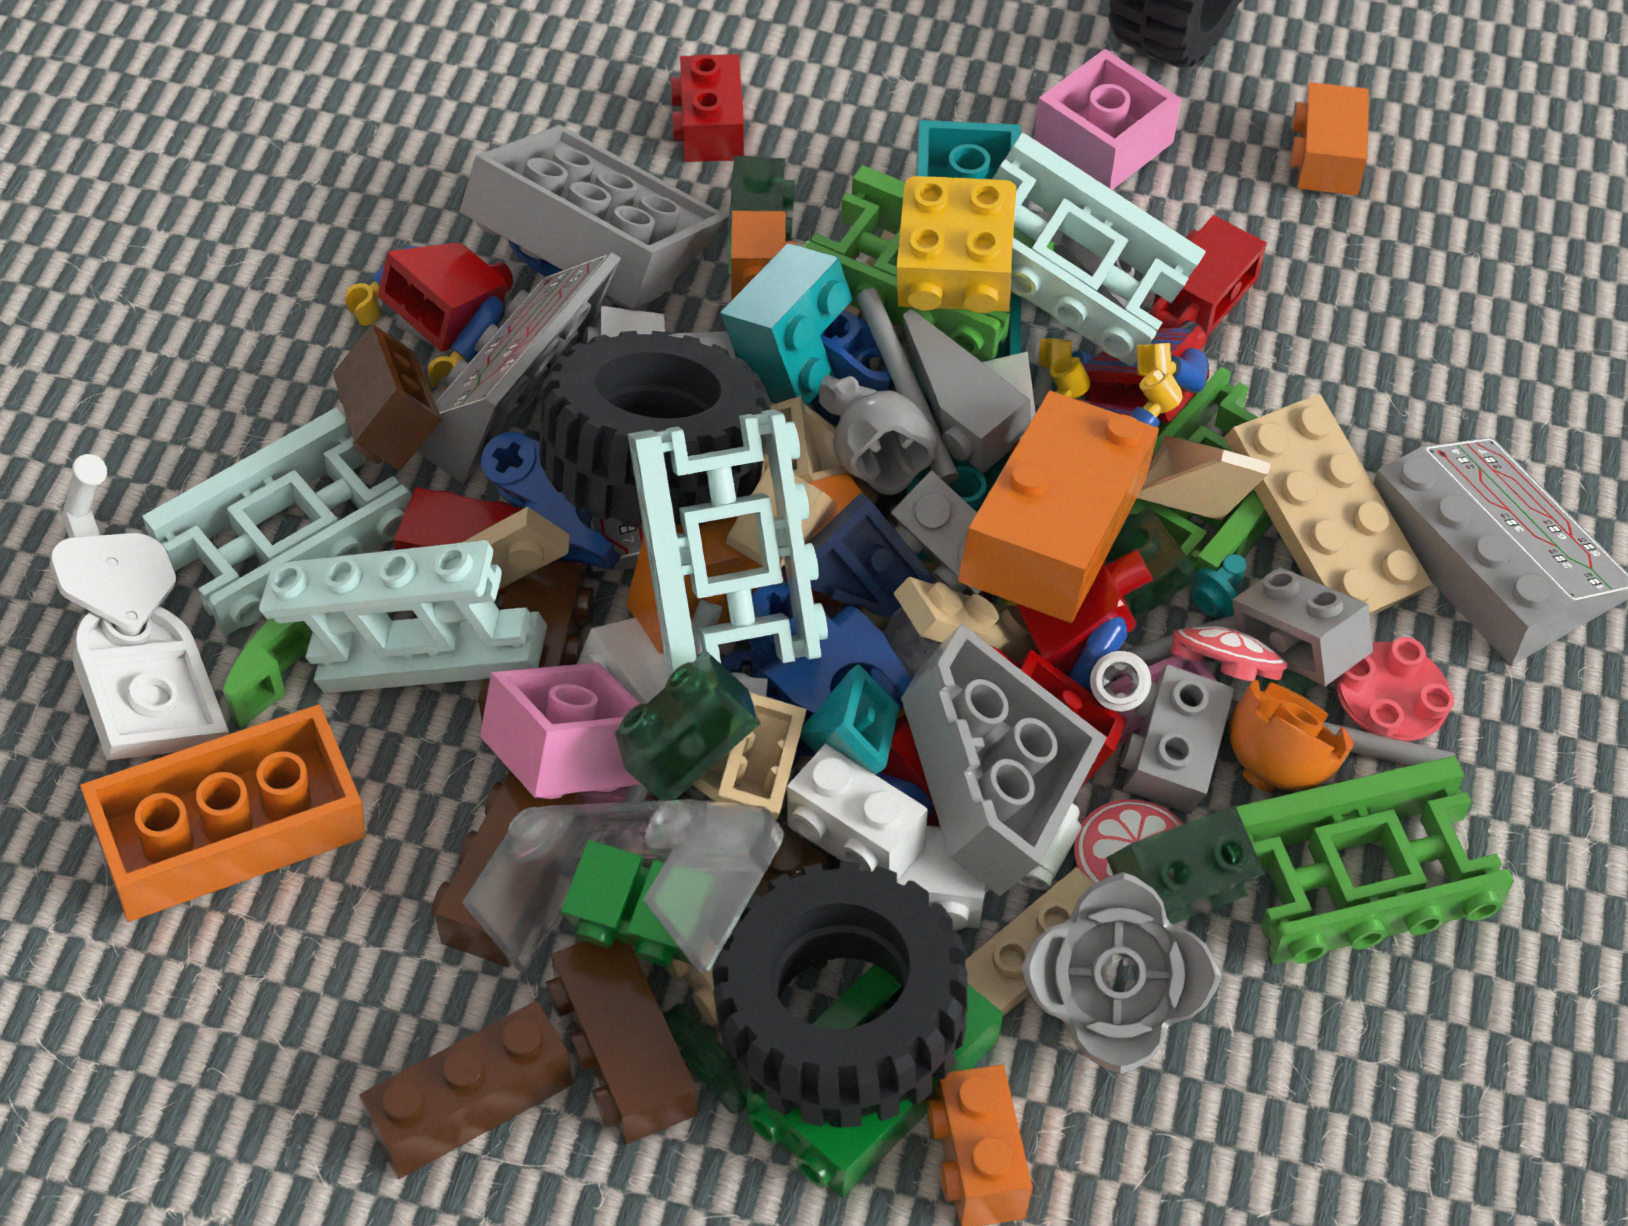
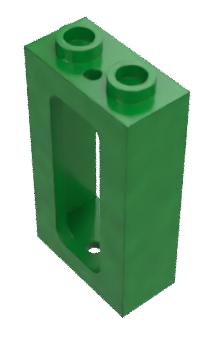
[747,965,1003,1198]

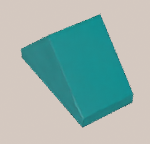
[800,664,900,774]

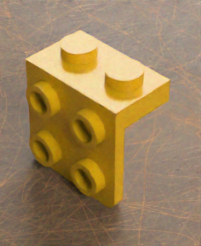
[897,176,1016,313]

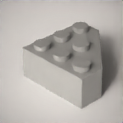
[901,624,1106,896]

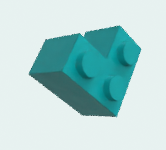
[720,243,853,406]

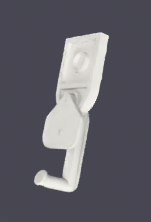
[50,454,229,761]

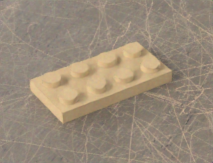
[1224,394,1433,617]

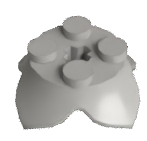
[1022,872,1222,1074]

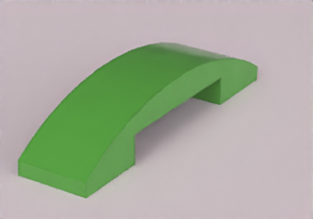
[223,612,392,729]

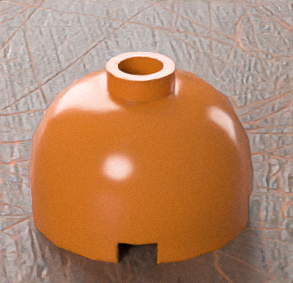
[1228,680,1354,793]

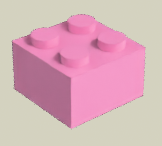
[1034,49,1181,190]
[480,662,657,799]

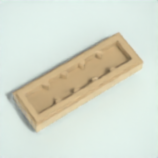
[966,867,1095,1016]

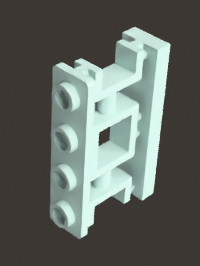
[993,132,1206,366]
[142,407,412,636]
[628,409,828,686]
[259,540,547,693]

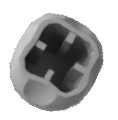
[819,375,938,495]

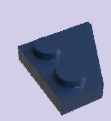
[781,493,936,620]

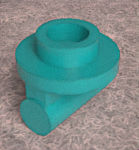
[1191,554,1247,618]

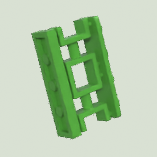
[802,165,1054,362]
[1116,367,1273,590]
[1219,756,1514,964]

